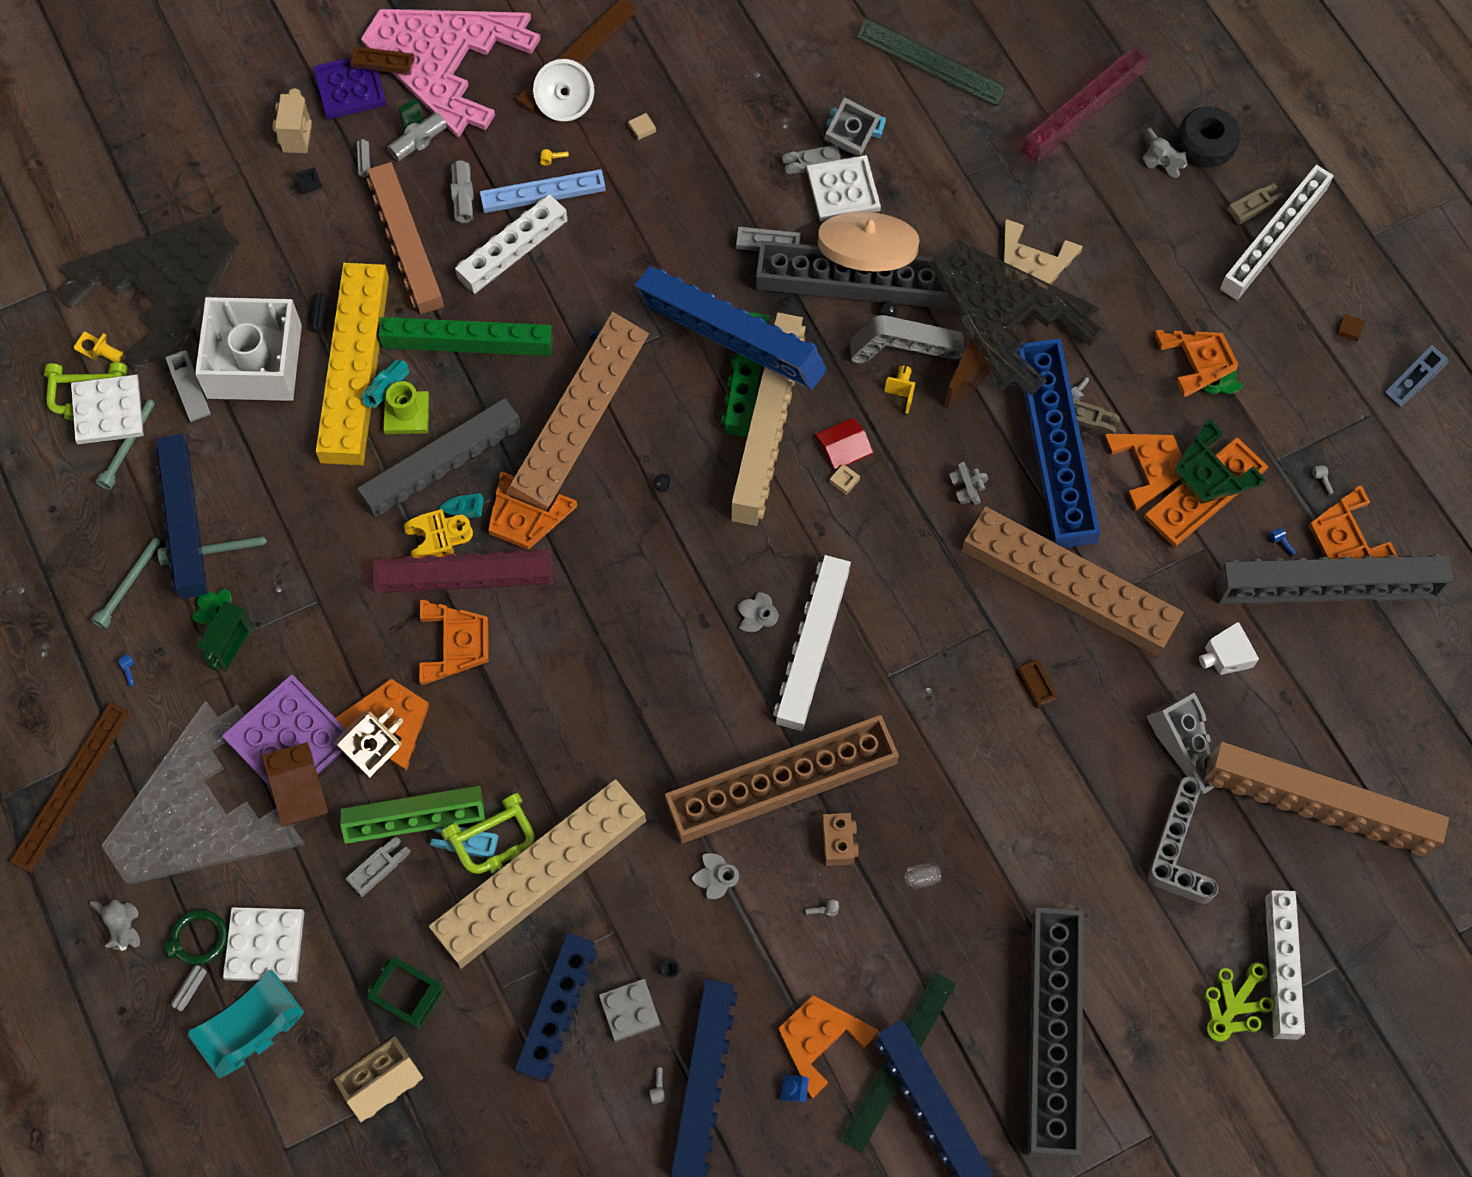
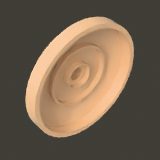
[818,212,919,271]

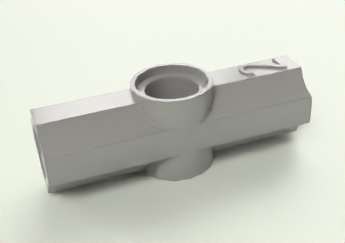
[387,112,447,161]
[451,161,474,223]

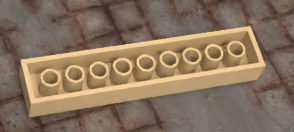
[732,313,806,526]
[429,779,646,969]

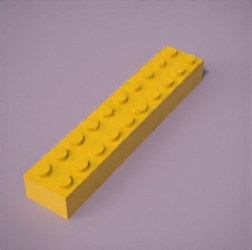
[316,263,389,465]

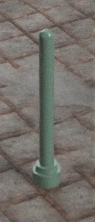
[95,400,155,490]
[158,537,267,566]
[90,538,160,630]

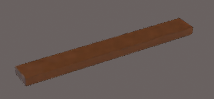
[516,0,637,113]
[10,702,131,874]

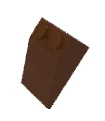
[945,335,998,409]
[262,742,328,827]

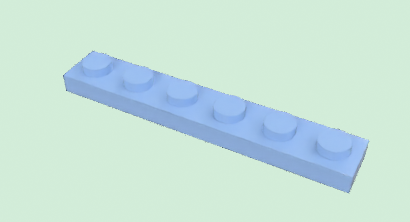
[480,169,606,213]

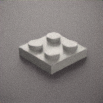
[599,979,661,1042]

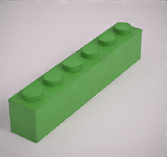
[340,786,485,844]

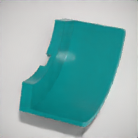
[187,969,304,1079]

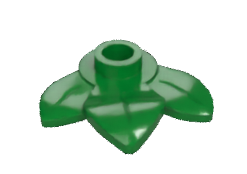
[1203,370,1243,394]
[191,588,232,625]

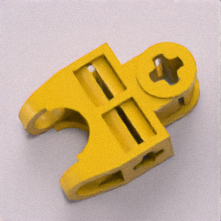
[404,509,473,562]

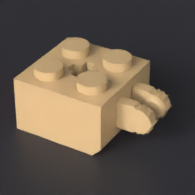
[273,88,312,153]
[333,707,404,777]

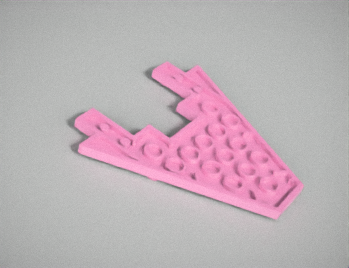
[361,9,540,137]

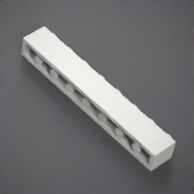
[1220,165,1334,300]
[773,555,851,732]

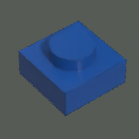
[780,1076,809,1103]

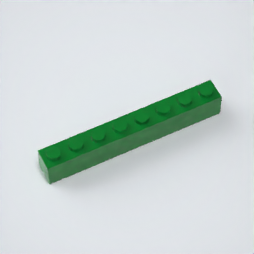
[379,317,553,356]

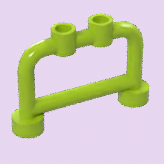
[44,362,127,420]
[440,793,535,875]

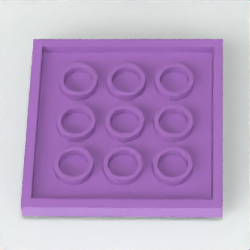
[222,674,346,786]

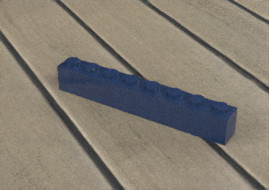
[155,433,208,599]
[672,979,738,1177]
[874,1019,994,1177]

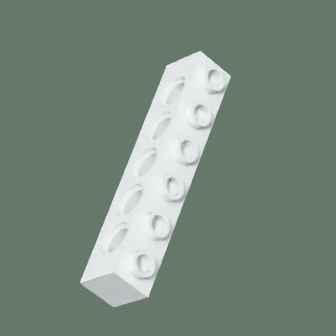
[455,194,567,294]
[1265,890,1305,1040]

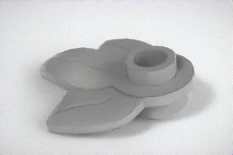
[737,592,779,632]
[692,853,739,899]

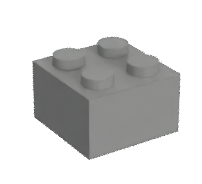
[824,97,881,157]

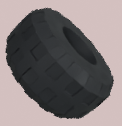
[1177,106,1241,167]

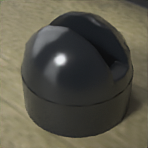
[879,301,897,318]
[654,474,671,492]
[661,958,680,978]

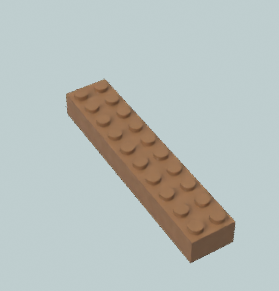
[506,311,649,511]
[962,506,1184,658]
[665,715,899,844]
[1203,742,1449,856]

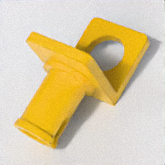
[74,332,124,363]
[885,366,915,414]

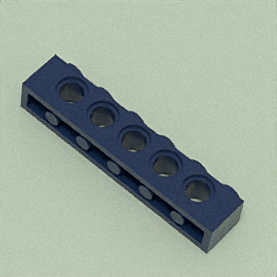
[515,933,598,1083]

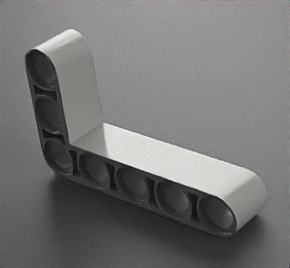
[850,315,965,363]
[1148,776,1218,904]

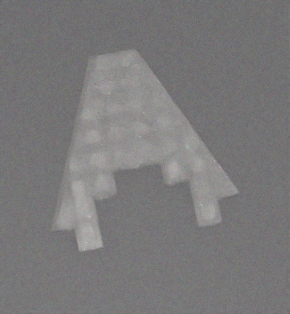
[101,701,305,885]

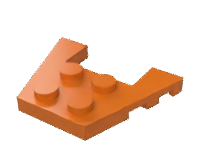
[1154,330,1238,397]
[1104,434,1183,511]
[489,471,577,550]
[1309,485,1398,559]
[419,600,489,685]
[335,679,429,771]
[778,995,880,1099]

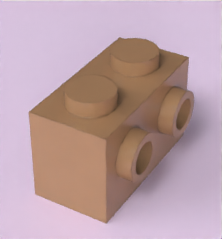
[822,813,858,866]

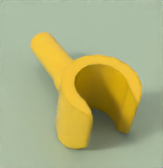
[540,149,569,166]

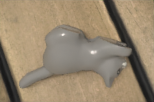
[1143,128,1187,178]
[90,900,140,951]

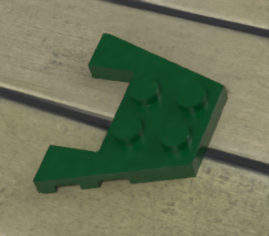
[1173,419,1267,504]

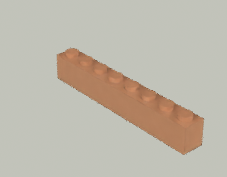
[366,162,444,314]

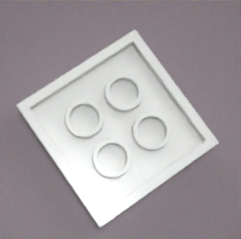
[807,155,881,222]
[71,375,144,445]
[223,908,304,982]

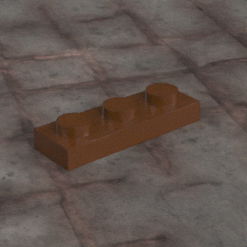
[350,46,415,75]

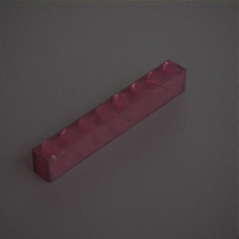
[1022,45,1151,164]
[373,549,554,594]

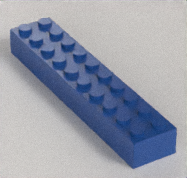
[635,266,827,391]
[1016,338,1100,548]

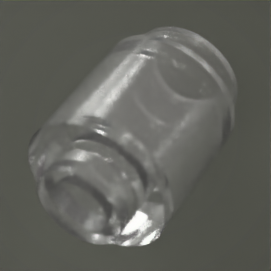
[905,862,941,890]

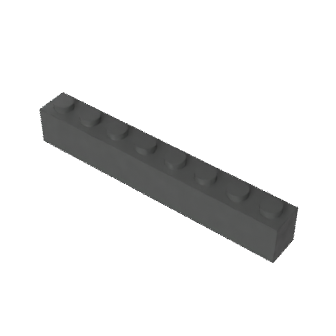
[357,398,521,517]

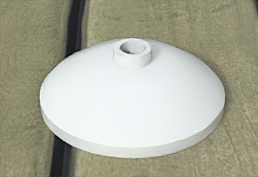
[533,59,594,121]

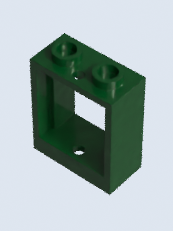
[197,601,253,672]
[367,956,445,1031]

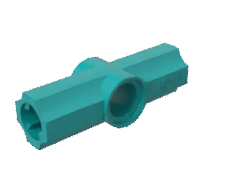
[361,360,410,408]

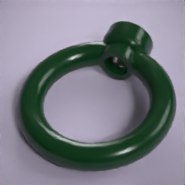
[163,910,228,965]

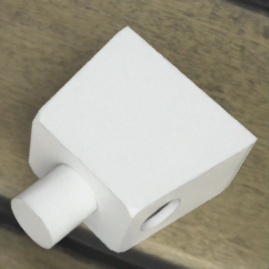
[1199,622,1259,675]

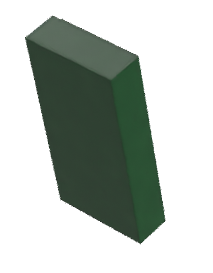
[398,98,423,132]

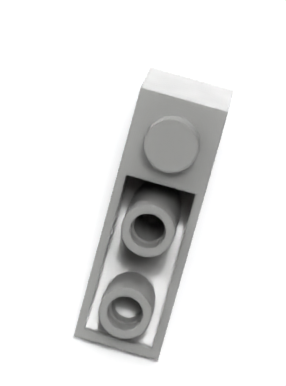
[165,350,211,422]

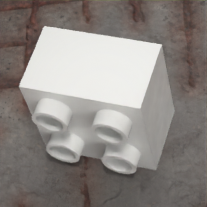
[195,297,302,401]

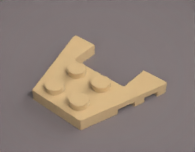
[1003,219,1083,293]

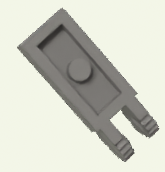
[782,145,841,174]
[346,837,410,897]

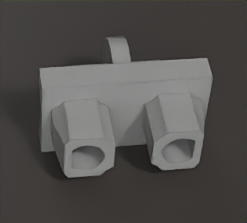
[949,462,988,505]

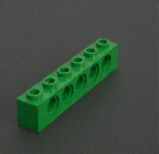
[721,312,770,437]

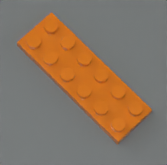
[1144,437,1268,548]

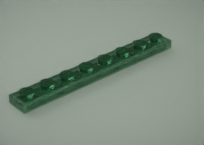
[858,18,1008,106]
[840,972,956,1154]

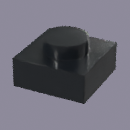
[295,167,322,194]

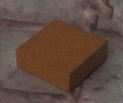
[1337,314,1365,341]

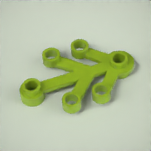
[1204,962,1274,1042]

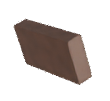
[1017,658,1059,709]

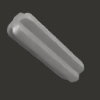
[357,139,370,178]
[171,965,207,1011]

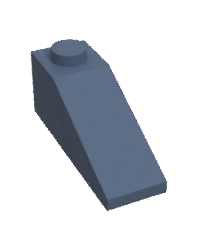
[1385,345,1449,407]

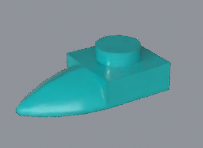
[439,493,484,518]

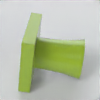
[384,381,429,434]

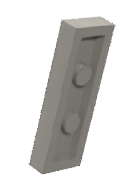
[736,227,800,251]

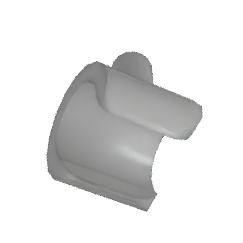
[1071,377,1089,401]
[1312,465,1334,495]
[806,900,839,916]
[649,1068,664,1104]

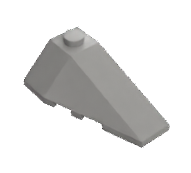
[1147,693,1215,795]

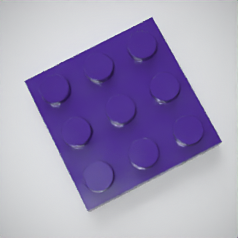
[313,57,387,120]

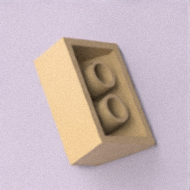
[334,1036,423,1122]

